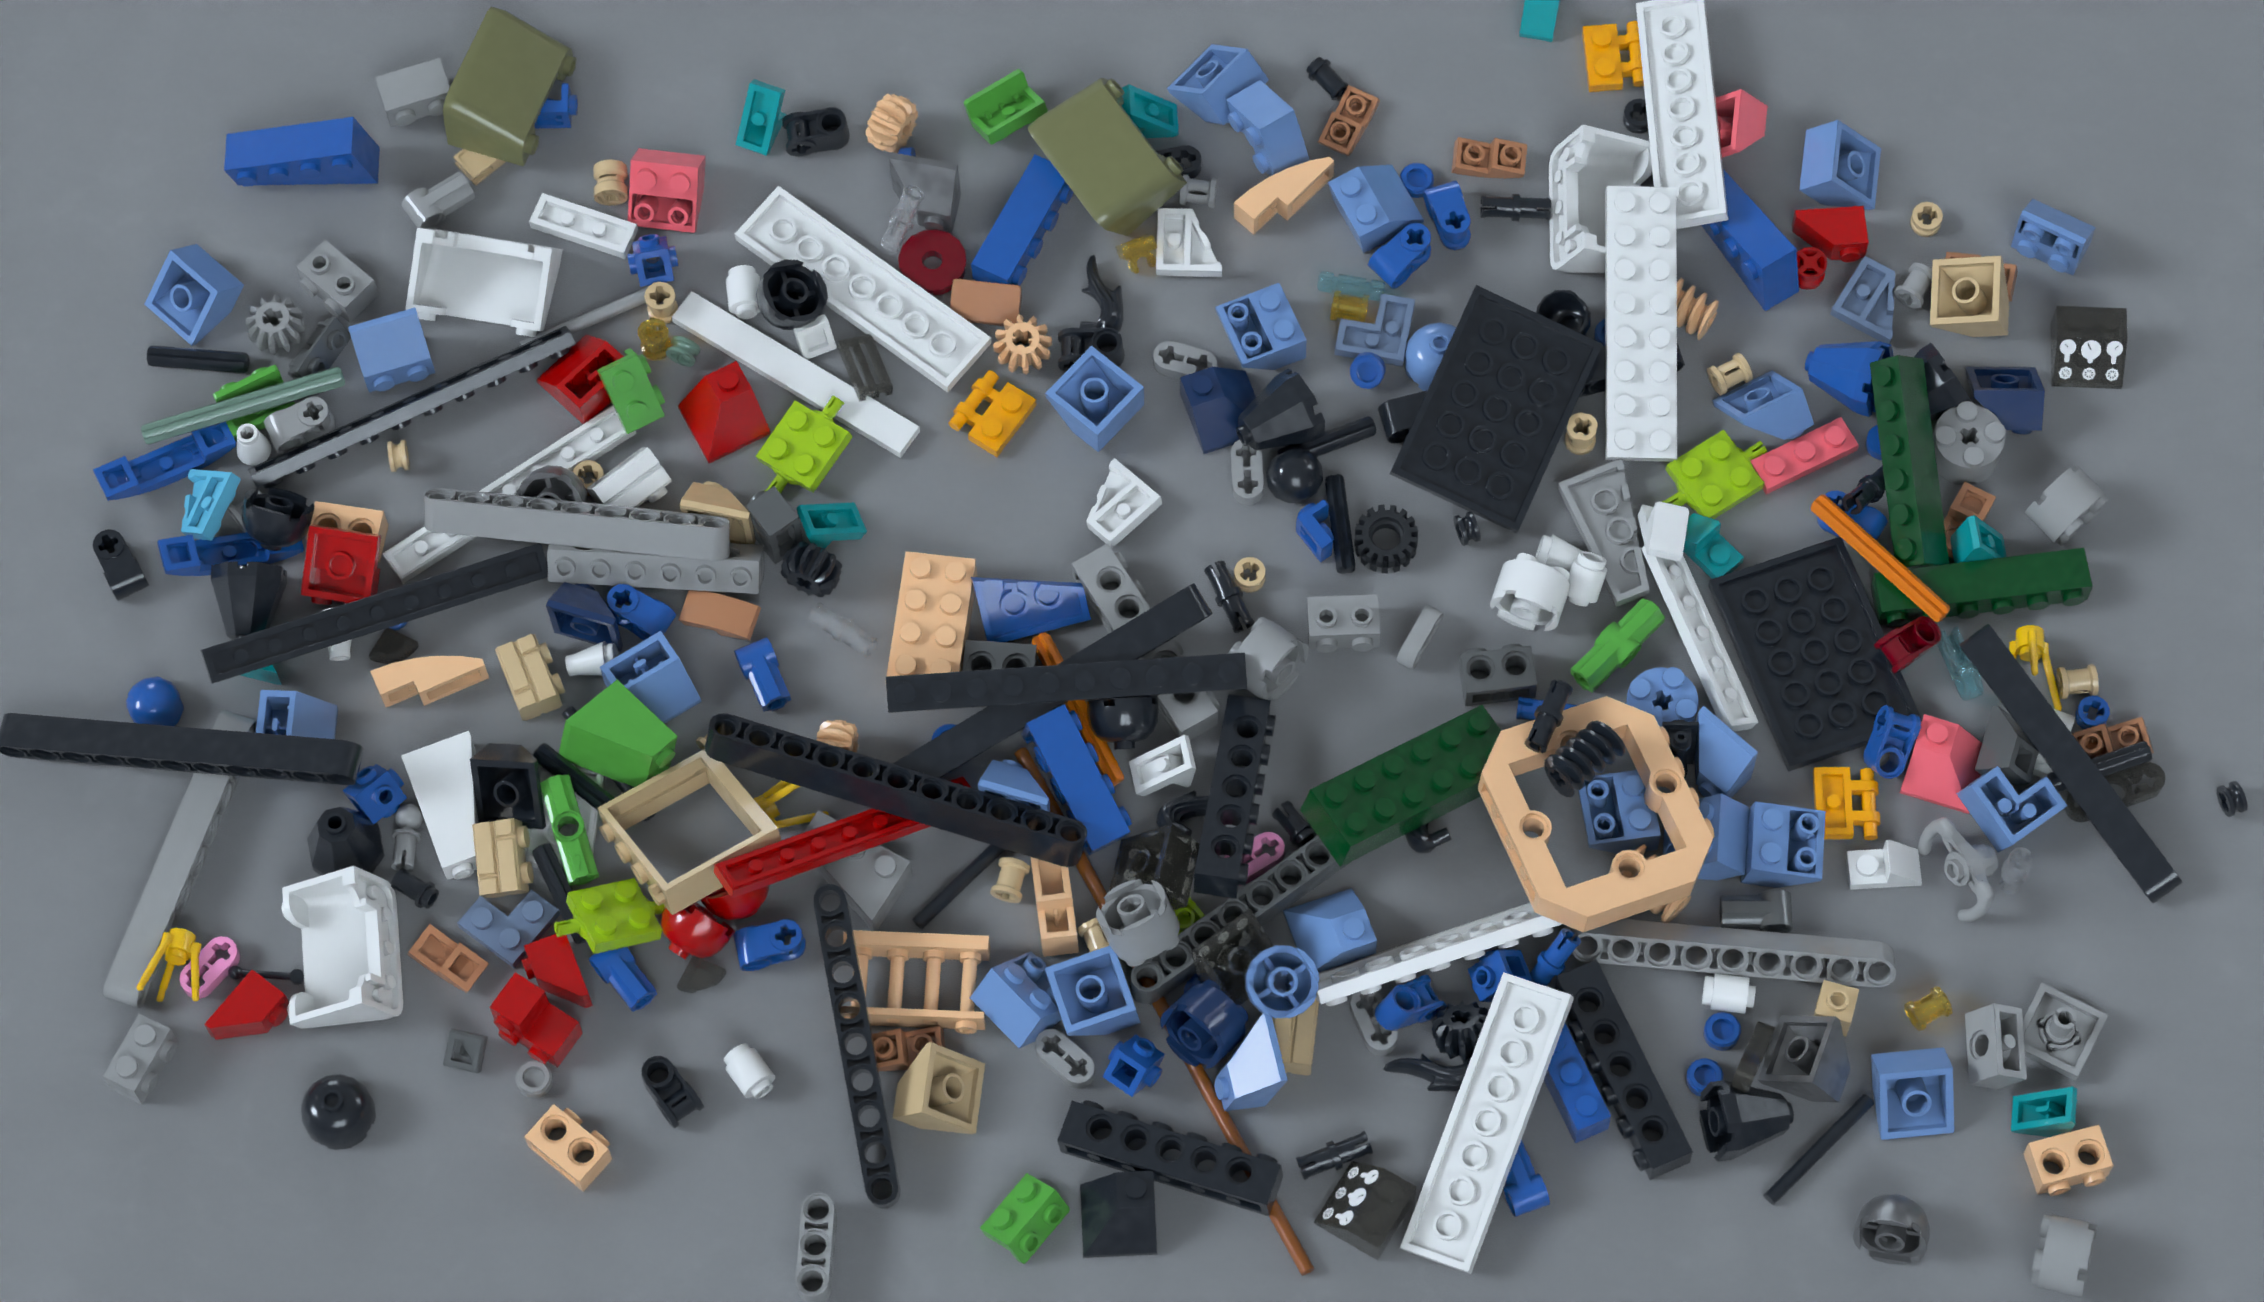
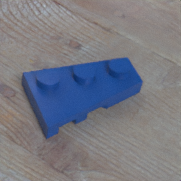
[971,577,1091,642]

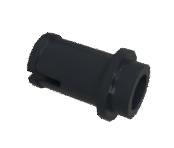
[1306,57,1348,101]
[1272,801,1316,847]
[391,868,439,909]

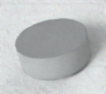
[515,1060,553,1099]

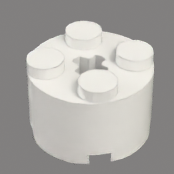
[1490,553,1570,631]

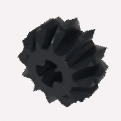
[781,541,842,597]
[1432,1000,1488,1061]

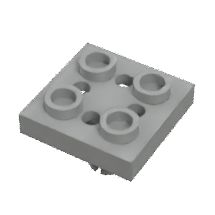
[2023,983,2108,1081]

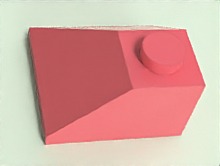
[1716,89,1768,158]
[1900,714,1982,814]

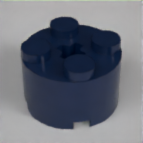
[1160,980,1248,1069]

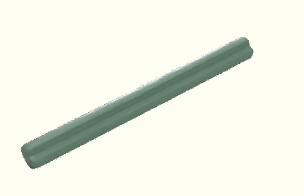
[141,367,345,444]

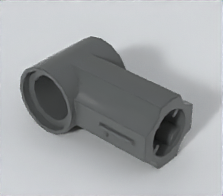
[1720,889,1793,933]

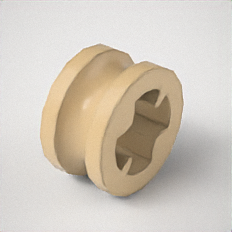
[1910,202,1943,237]
[387,440,410,472]
[573,460,604,496]
[1234,557,1265,593]

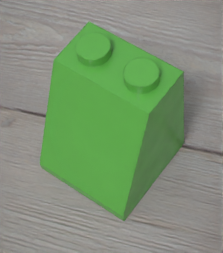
[559,680,678,787]

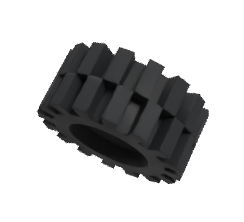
[1354,504,1418,573]

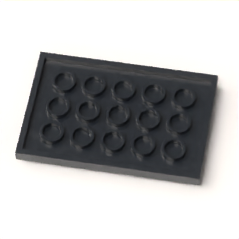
[1389,285,1603,533]
[1708,536,1922,772]

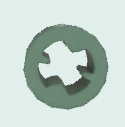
[666,336,701,367]

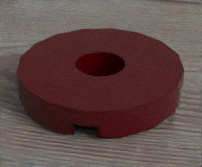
[898,229,967,296]

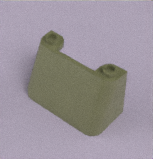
[443,6,576,167]
[1028,78,1187,236]

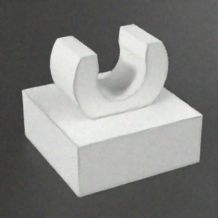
[793,314,837,360]

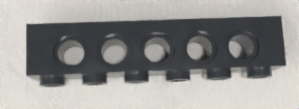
[1193,694,1276,899]
[1555,959,1693,1180]
[1057,1100,1283,1216]

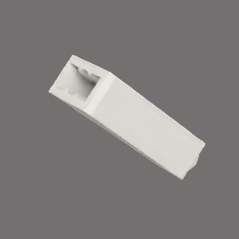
[401,731,479,880]

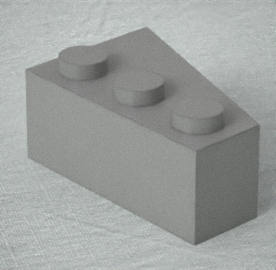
[803,810,913,931]

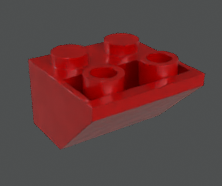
[536,334,624,424]

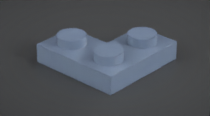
[1334,294,1415,367]
[457,889,560,969]

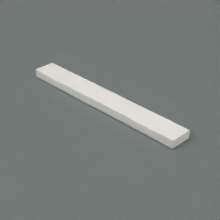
[672,291,920,458]
[382,405,637,584]

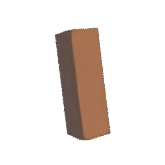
[950,279,1022,326]

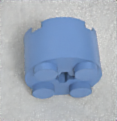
[1625,667,1699,727]

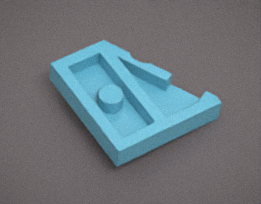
[181,469,241,541]

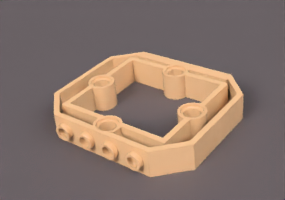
[1478,696,1715,932]

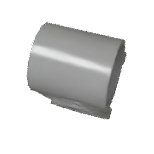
[264,397,336,455]

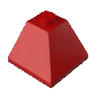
[677,361,771,464]

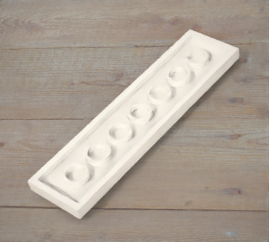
[1636,0,1728,229]
[735,186,991,393]
[1605,186,1677,462]
[1316,903,1561,1006]
[1400,972,1574,1274]

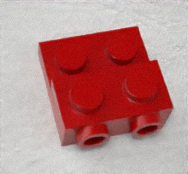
[301,524,382,605]

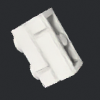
[586,447,672,508]

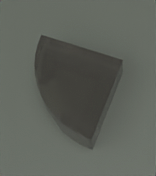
[369,628,419,664]
[677,956,726,993]

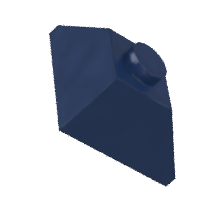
[1180,367,1256,454]
[1965,367,2045,435]
[546,582,623,652]

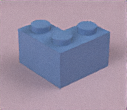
[1226,80,1310,176]
[1956,766,2067,853]

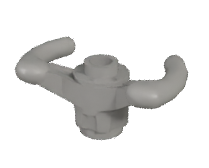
[1918,817,1998,922]

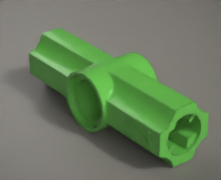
[1570,598,1665,693]
[540,774,599,886]

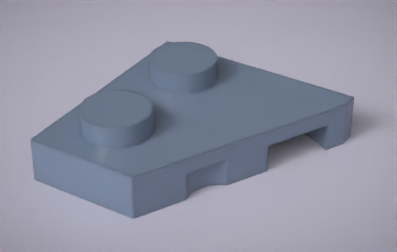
[1830,256,1895,344]

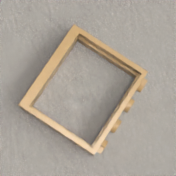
[598,749,781,915]

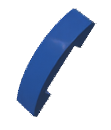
[93,422,237,501]
[157,532,304,576]

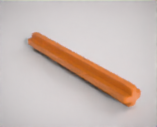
[1811,494,1950,622]
[1032,632,1124,786]

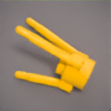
[2009,625,2062,711]
[754,781,829,829]
[136,928,202,1002]

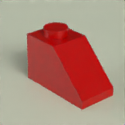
[1792,206,1869,262]
[521,934,593,1008]
[204,969,289,1040]

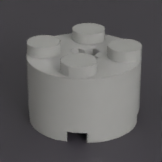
[1933,401,2006,484]
[2025,464,2109,547]
[1229,617,1308,701]
[1096,879,1180,967]
[2031,1214,2097,1297]

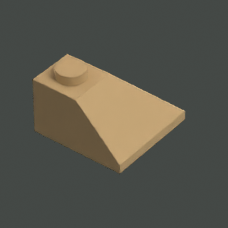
[1930,256,2009,337]
[680,481,756,544]
[893,1042,985,1134]

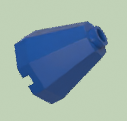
[1805,341,1894,417]

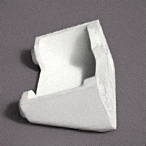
[1549,124,1653,273]
[405,228,563,337]
[281,866,403,1029]

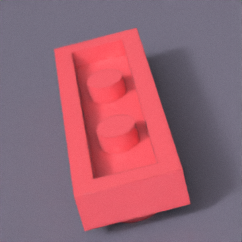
[1750,417,1859,495]

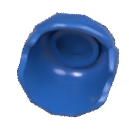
[126,676,184,726]

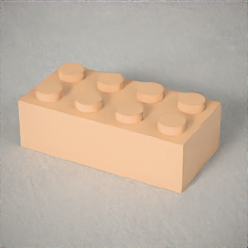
[886,551,977,677]

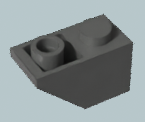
[1975,706,2038,785]

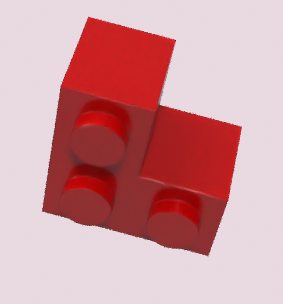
[490,972,583,1068]

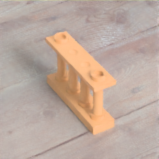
[840,930,990,1034]

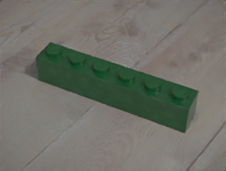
[1870,355,1949,569]
[1870,547,2093,627]

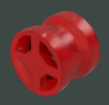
[1797,247,1828,290]

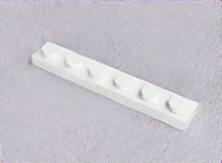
[1641,545,1758,731]

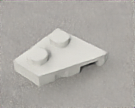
[1156,208,1222,277]
[1086,458,1162,548]

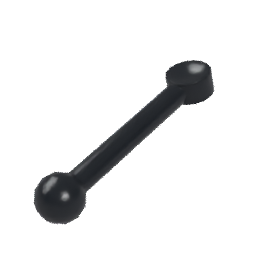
[228,965,304,985]

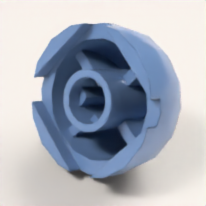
[1404,323,1456,391]
[1245,945,1319,1018]

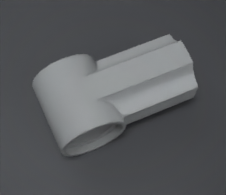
[402,172,475,229]

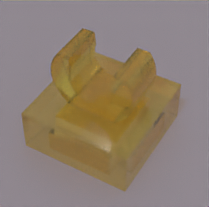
[1115,234,1158,274]

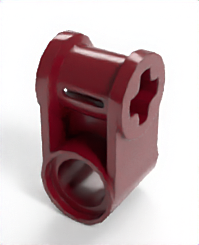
[1873,616,1942,674]

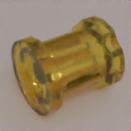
[1330,290,1370,322]
[637,318,672,361]
[1904,986,1953,1031]

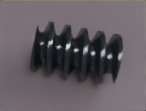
[1544,721,1625,797]

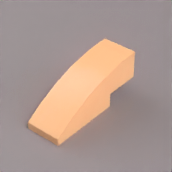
[1234,157,1334,235]
[370,656,489,708]
[1030,857,1079,957]

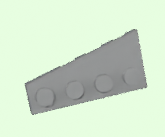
[1558,459,1649,607]

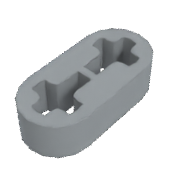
[1153,341,1217,380]
[1231,440,1264,506]
[1396,605,1443,670]
[1350,991,1398,1056]
[1035,1029,1095,1089]

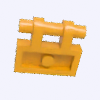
[1582,21,1644,92]
[948,370,1037,457]
[1813,767,1881,840]

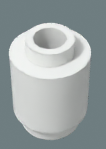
[726,265,760,319]
[1568,551,1607,607]
[1702,973,1756,1014]
[724,1043,775,1099]

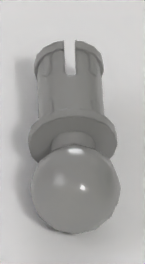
[391,803,423,872]

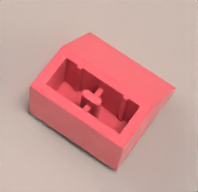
[628,148,706,233]

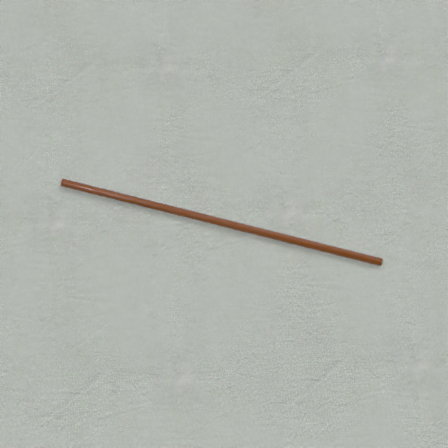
[1014,747,1315,1276]

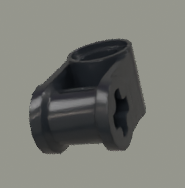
[782,107,850,157]
[1058,327,1125,371]
[92,529,149,601]
[641,1056,704,1129]

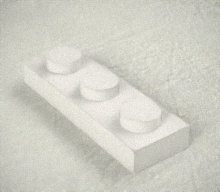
[529,193,638,259]

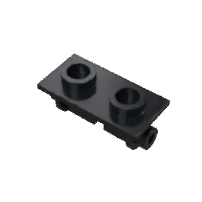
[1662,720,1699,778]

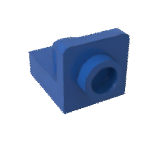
[534,83,578,129]
[1296,499,1334,563]

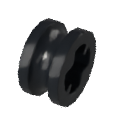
[1623,99,1648,134]
[1453,511,1481,546]
[2216,781,2248,817]

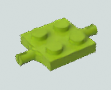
[755,395,853,494]
[1662,429,1767,519]
[554,878,665,954]

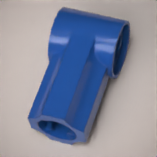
[734,637,791,712]
[588,947,657,1012]
[1503,1139,1550,1217]

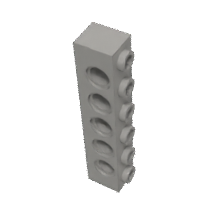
[547,543,764,594]
[1071,543,1220,740]

